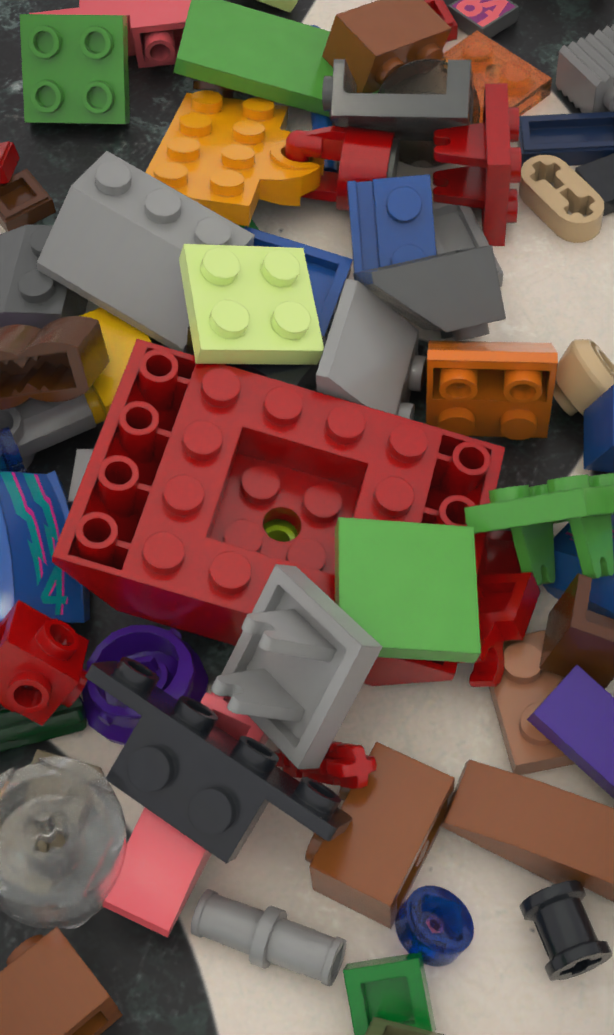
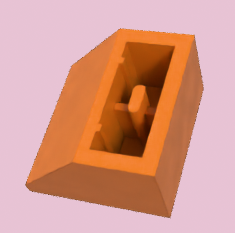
[426,340,558,440]

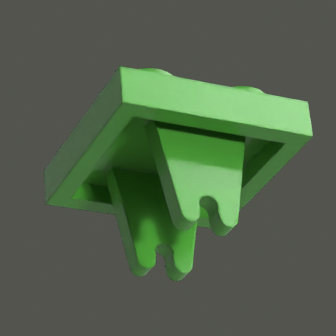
[20,14,130,124]
[464,473,614,586]

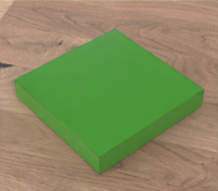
[335,517,481,663]

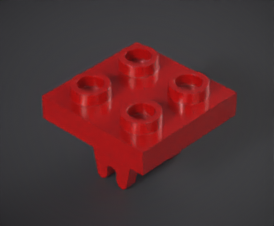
[432,83,522,246]

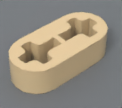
[519,155,604,243]

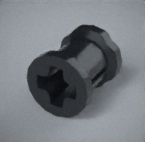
[519,880,612,981]

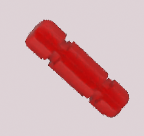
[273,741,377,789]

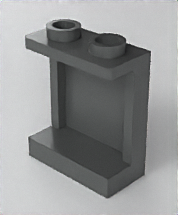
[322,59,474,141]

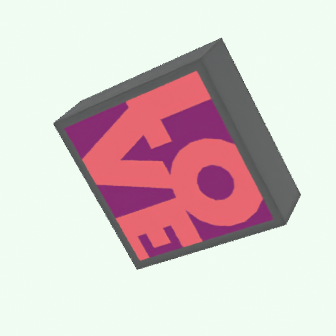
[448,0,519,44]

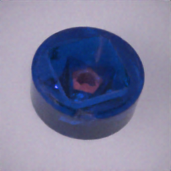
[395,885,474,967]

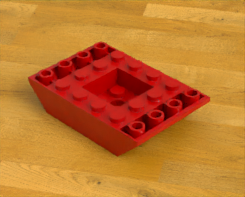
[52,339,505,686]

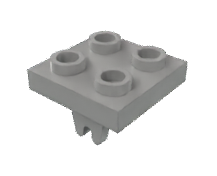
[211,564,382,769]

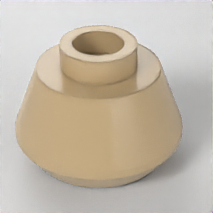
[553,339,614,416]

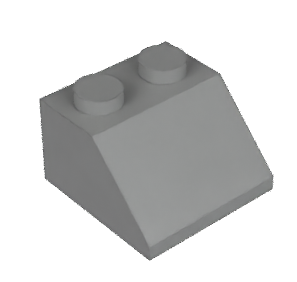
[316,279,427,420]

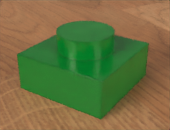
[343,952,436,1035]

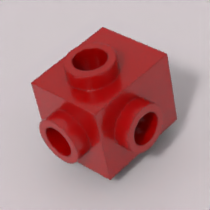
[0,600,89,726]

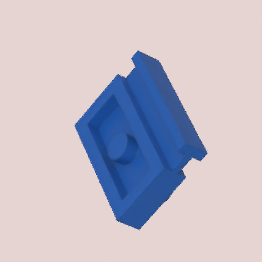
[347,174,436,273]

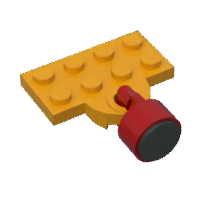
[145,90,400,227]

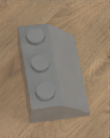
[37,151,255,353]

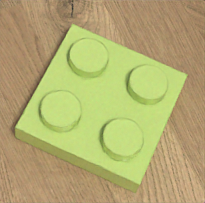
[179,244,324,365]

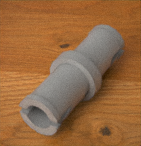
[191,889,346,987]

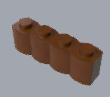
[0,316,110,410]

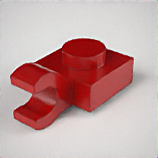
[458,572,541,687]

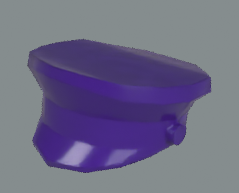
[82,625,209,746]

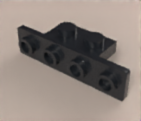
[85,657,352,864]

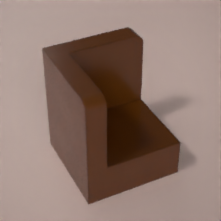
[539,573,614,689]

